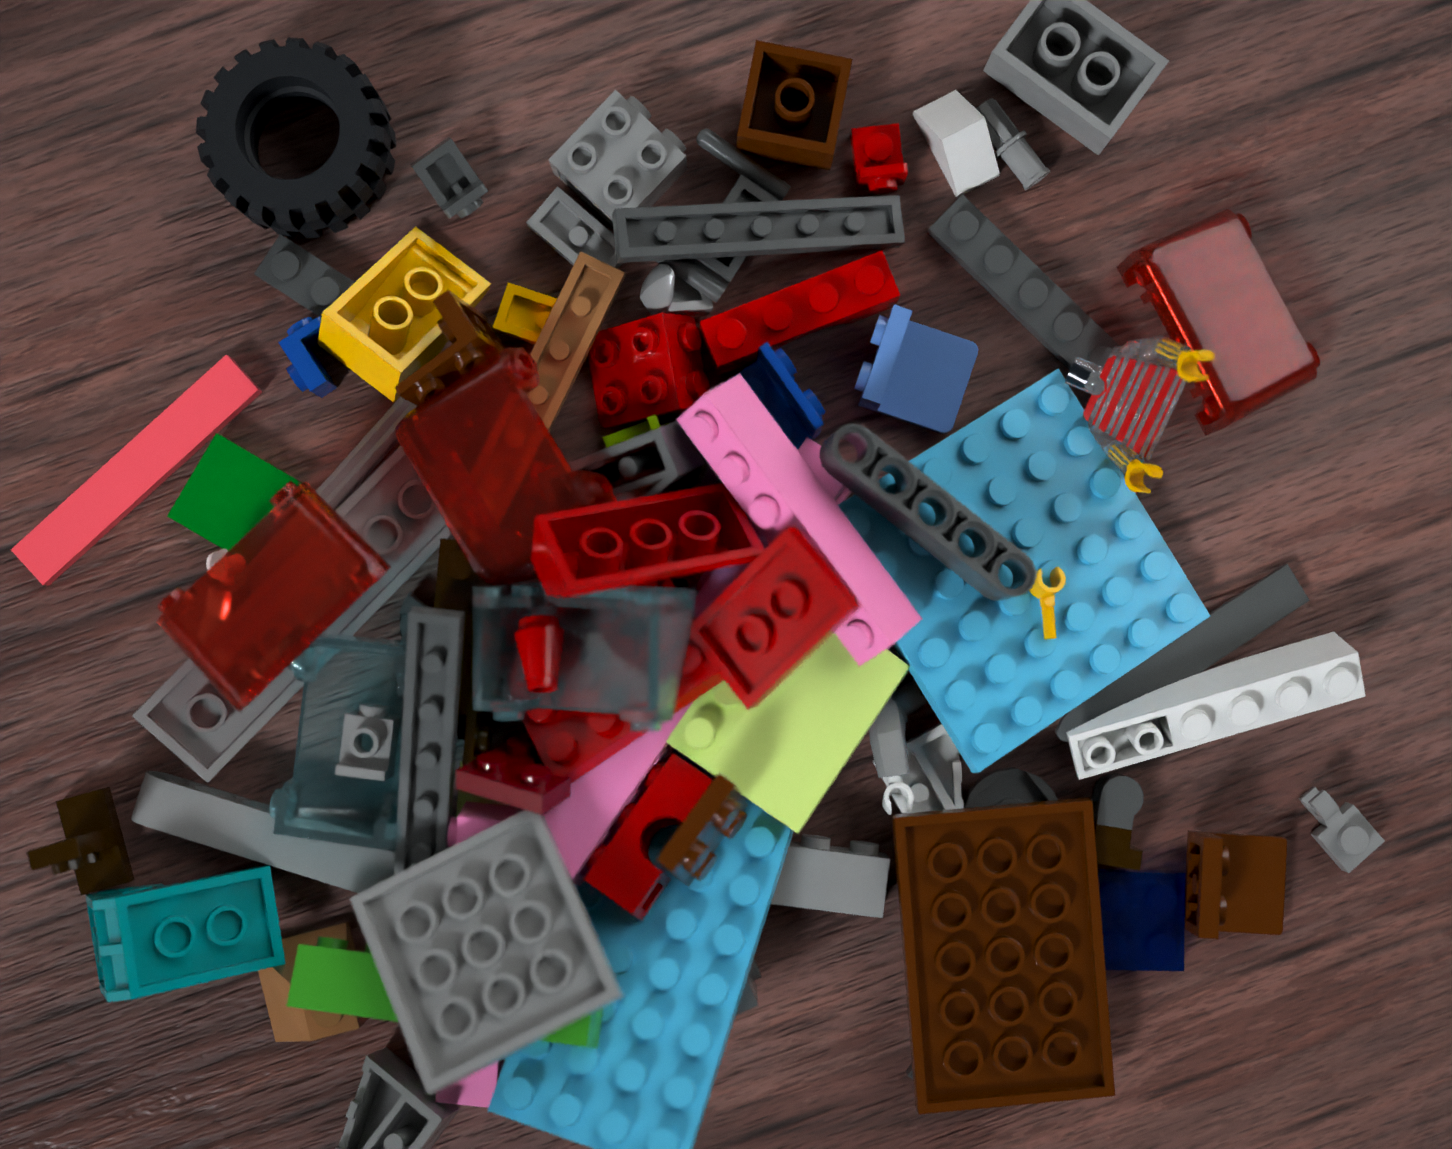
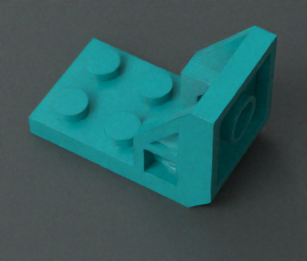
[85,865,286,1002]

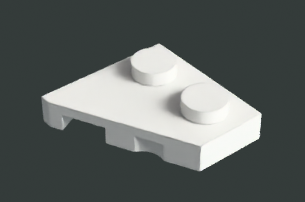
[872,722,964,814]

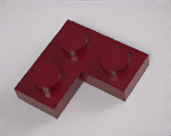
[456,736,571,815]

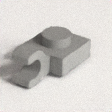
[1299,786,1385,873]

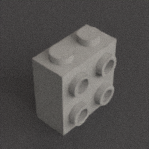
[548,90,687,229]

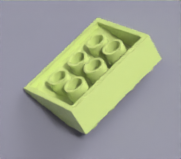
[666,633,910,834]

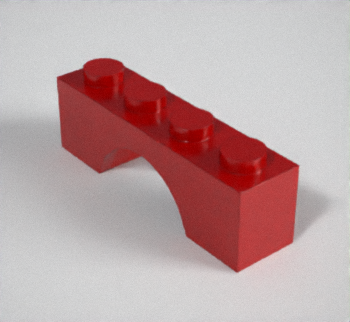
[699,250,901,376]

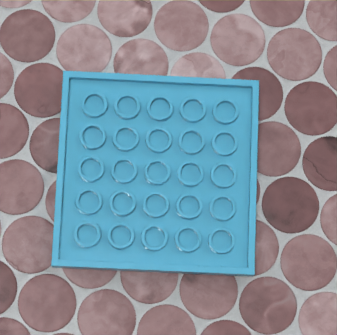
[838,368,1210,773]

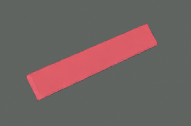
[11,354,262,586]

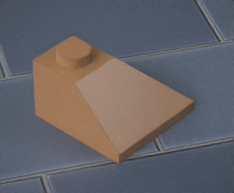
[258,921,369,1042]

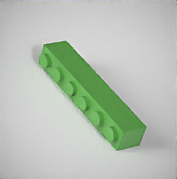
[286,937,604,1048]

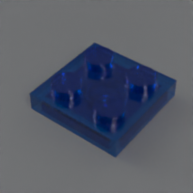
[1098,869,1185,971]

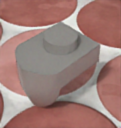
[640,263,713,317]

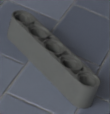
[819,424,1036,601]

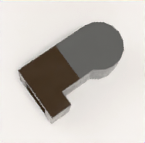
[1091,773,1144,870]

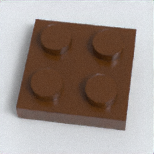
[656,773,748,887]

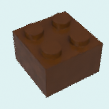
[737,40,853,171]

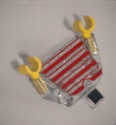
[1065,335,1215,494]

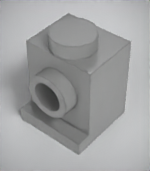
[335,703,403,781]

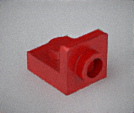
[850,123,908,195]

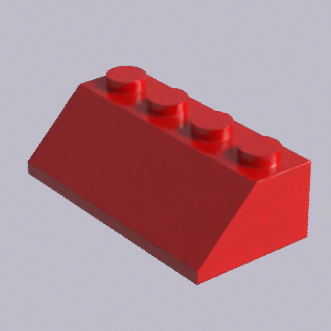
[531,483,765,597]

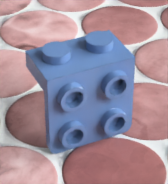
[854,304,978,434]

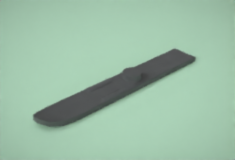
[1055,564,1310,742]

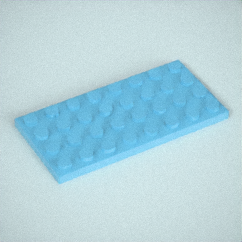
[487,749,794,1149]

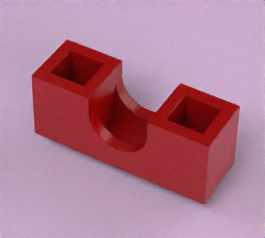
[583,753,713,921]

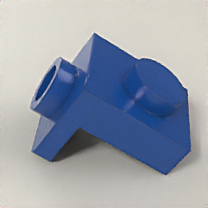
[278,316,338,398]

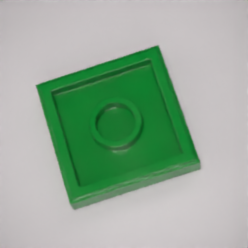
[167,433,303,565]

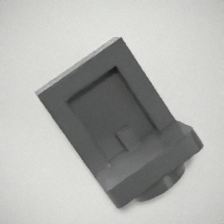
[410,137,488,218]

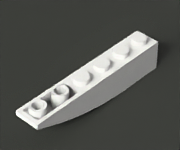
[1067,632,1366,780]

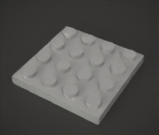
[350,810,624,1094]

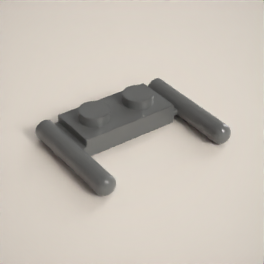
[655,128,791,303]

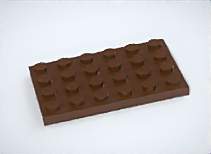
[892,797,1115,1114]

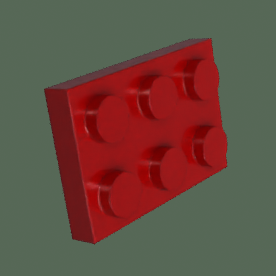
[685,527,862,710]

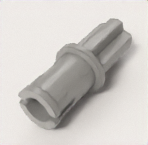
[976,98,1050,191]

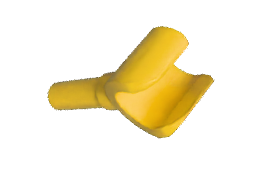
[1029,567,1066,639]

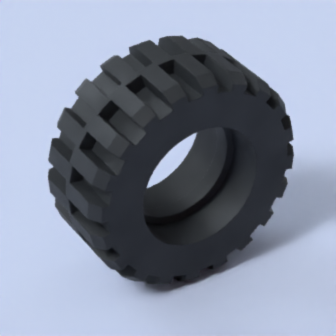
[196,37,396,239]

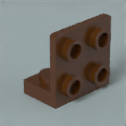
[395,290,515,417]
[1183,831,1287,939]

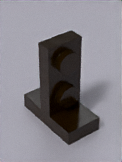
[26,787,135,896]

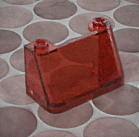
[1116,209,1320,436]
[395,348,617,585]
[156,481,392,713]

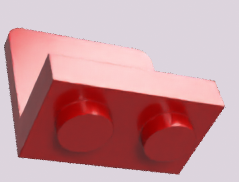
[588,312,710,428]

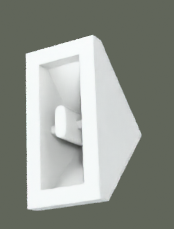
[913,90,1000,198]

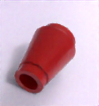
[514,615,565,693]

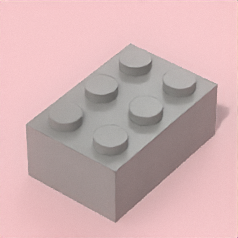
[983,0,1169,155]

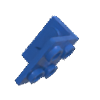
[725,342,825,449]

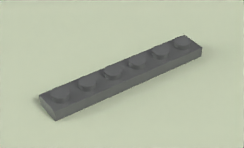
[927,194,1170,431]
[612,195,905,263]
[394,606,465,876]

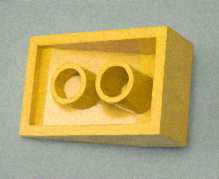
[317,226,491,403]

